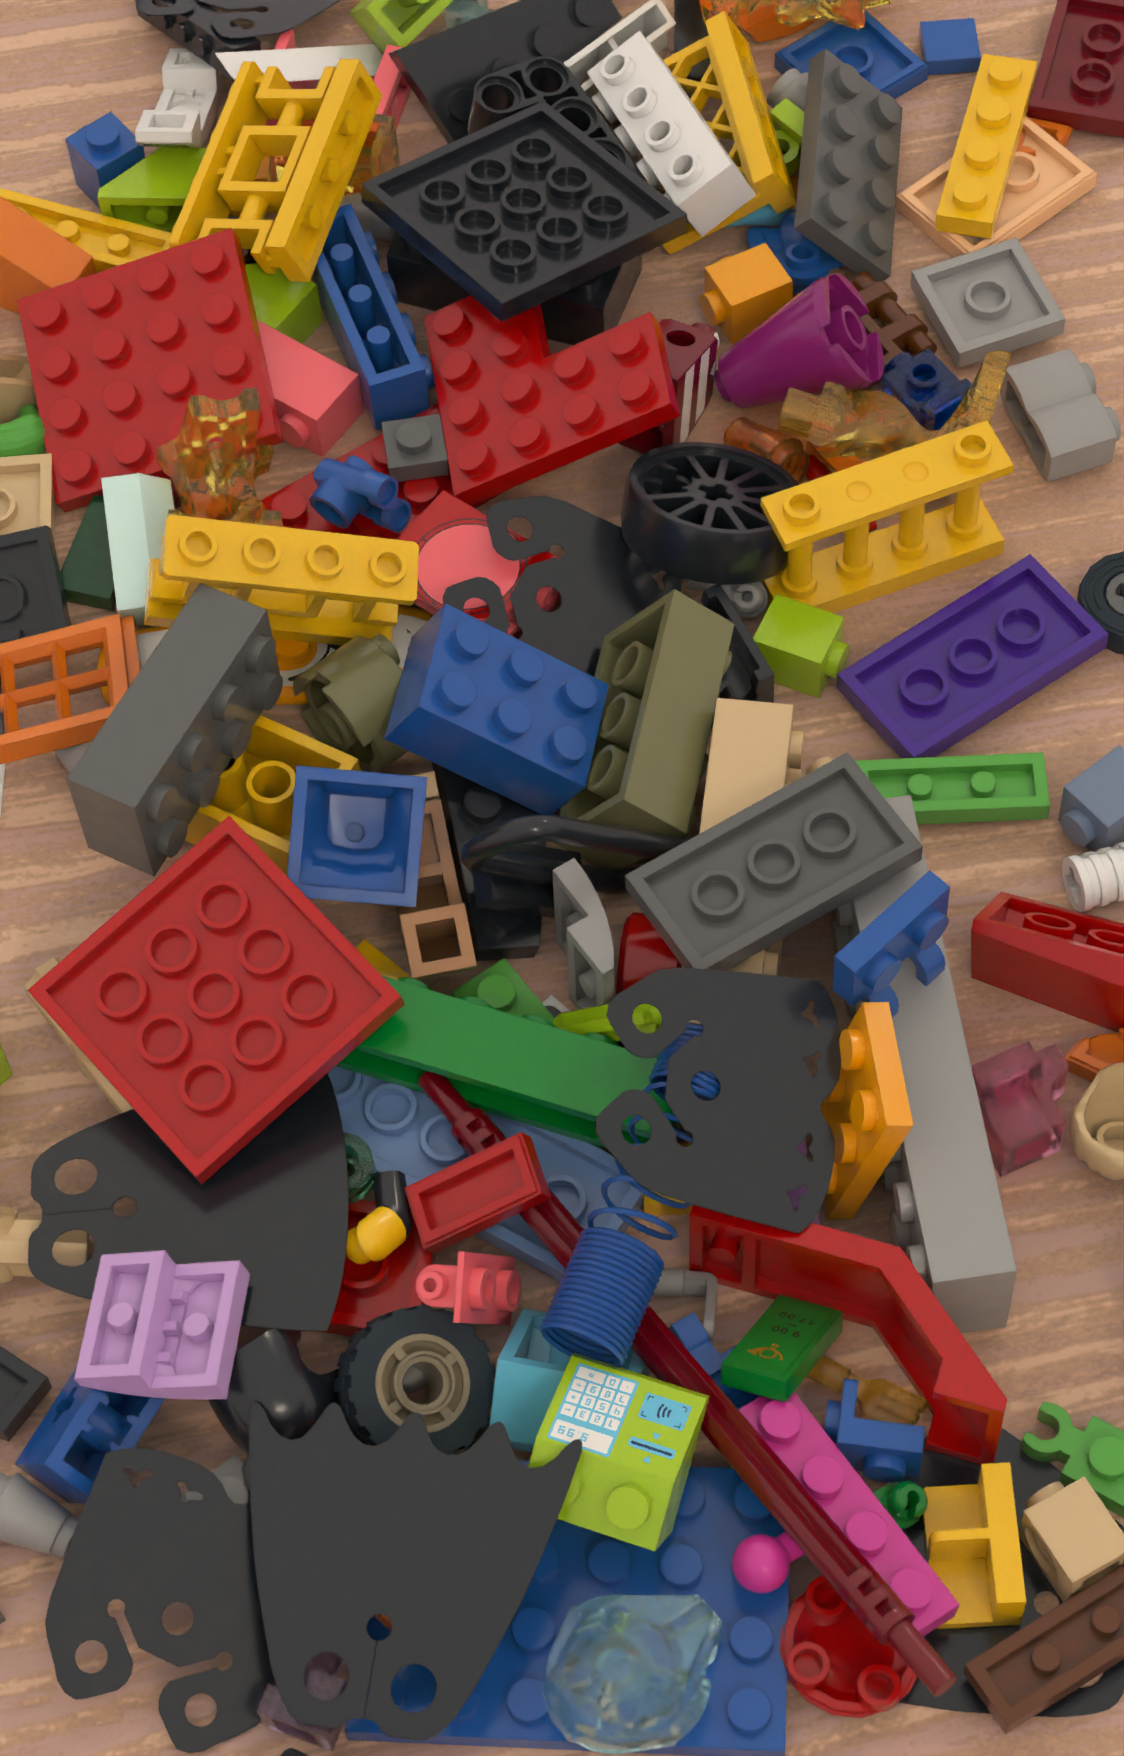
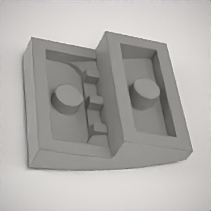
[552,858,615,1009]

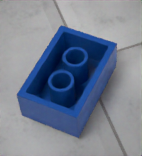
[384,604,609,815]

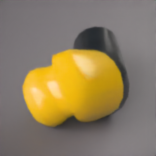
[346,1170,412,1264]

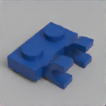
[832,870,950,1017]

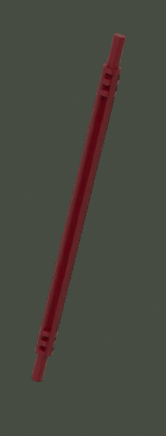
[418,1071,957,1697]

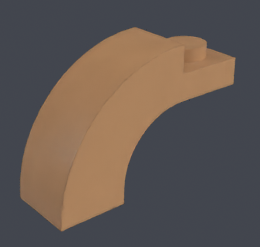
[396,799,477,980]

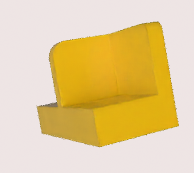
[923,1462,1026,1629]

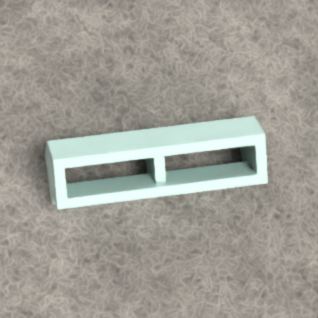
[101,473,175,626]

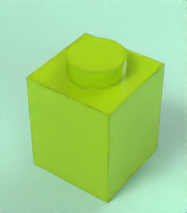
[753,594,850,699]

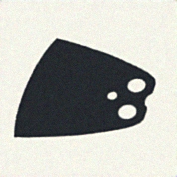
[28,1073,349,1331]

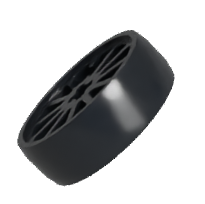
[620,442,799,585]

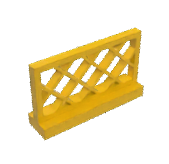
[637,11,797,255]

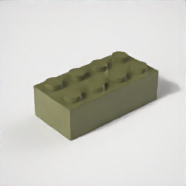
[553,589,735,869]

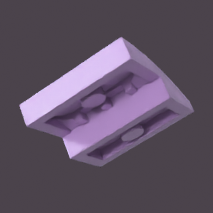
[74,1250,250,1400]

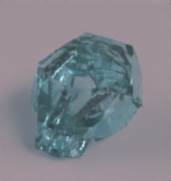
[543,1594,724,1754]

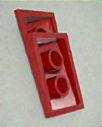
[971,892,1124,1032]

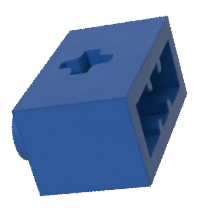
[14,1367,165,1503]

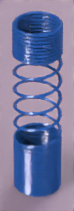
[540,1022,720,1367]

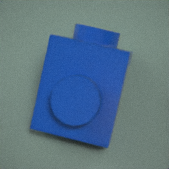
[824,1378,925,1483]

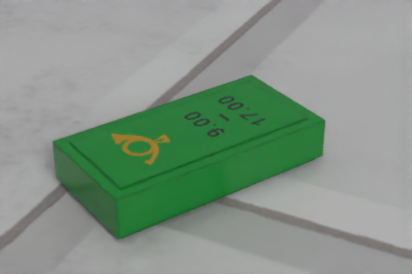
[721,1295,843,1402]

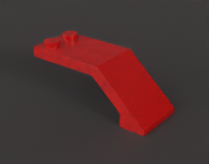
[689,1205,1008,1465]

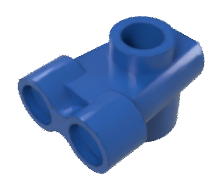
[309,455,411,532]

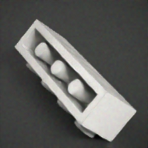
[587,30,756,237]

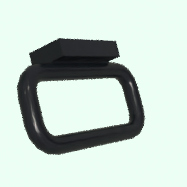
[460,814,688,918]

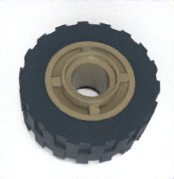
[334,1305,496,1455]

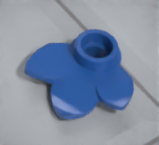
[747,209,845,294]

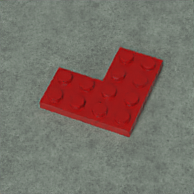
[424,296,680,506]

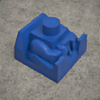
[287,765,427,907]

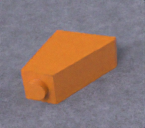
[0,196,97,314]

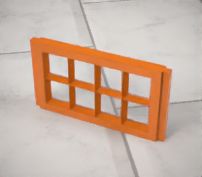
[0,613,142,765]

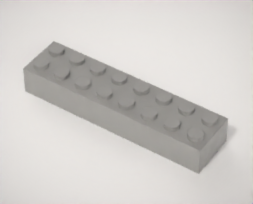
[831,795,1017,1333]

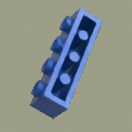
[311,204,435,431]

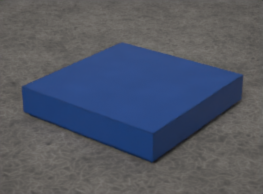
[774,4,928,99]

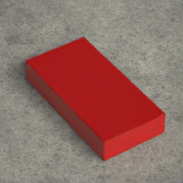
[404,1132,552,1253]

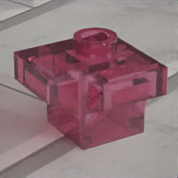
[971,1041,1069,1177]

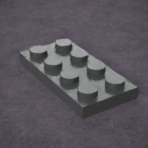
[794,48,902,282]
[625,752,923,971]

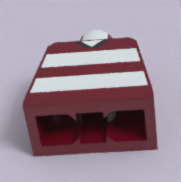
[619,319,720,454]

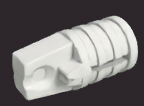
[1062,842,1124,913]

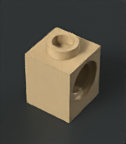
[1019,1476,1124,1602]

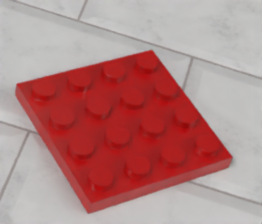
[17,228,284,513]
[28,816,405,1185]

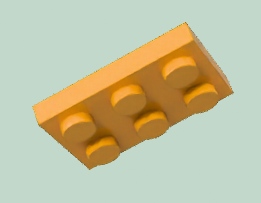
[820,1002,913,1219]

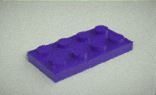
[836,554,1109,758]

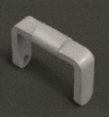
[654,1268,718,1340]

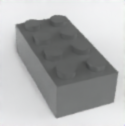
[66,583,283,877]

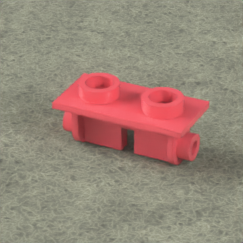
[416,1251,521,1326]

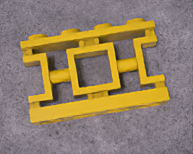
[169,59,383,282]
[144,515,419,645]

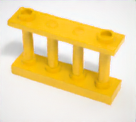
[760,420,1014,613]

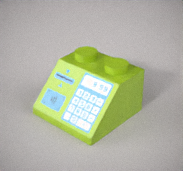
[528,1353,710,1551]

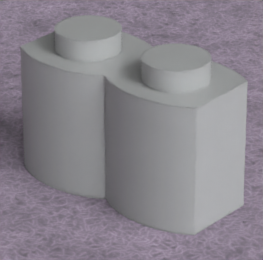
[1000,348,1121,482]

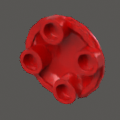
[779,1576,918,1718]

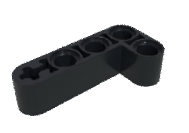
[467,56,649,184]

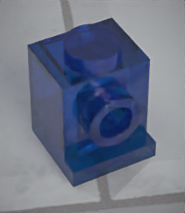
[880,348,973,444]

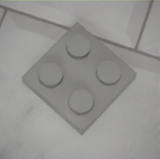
[910,237,1065,368]

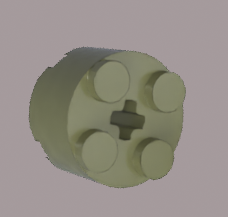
[293,633,409,773]

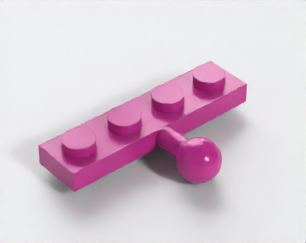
[732,1392,960,1637]

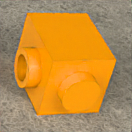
[700,242,793,344]

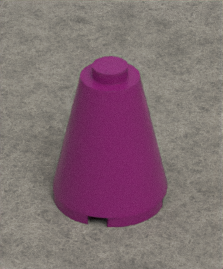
[714,273,884,409]

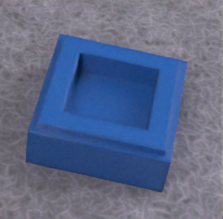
[919,18,981,75]

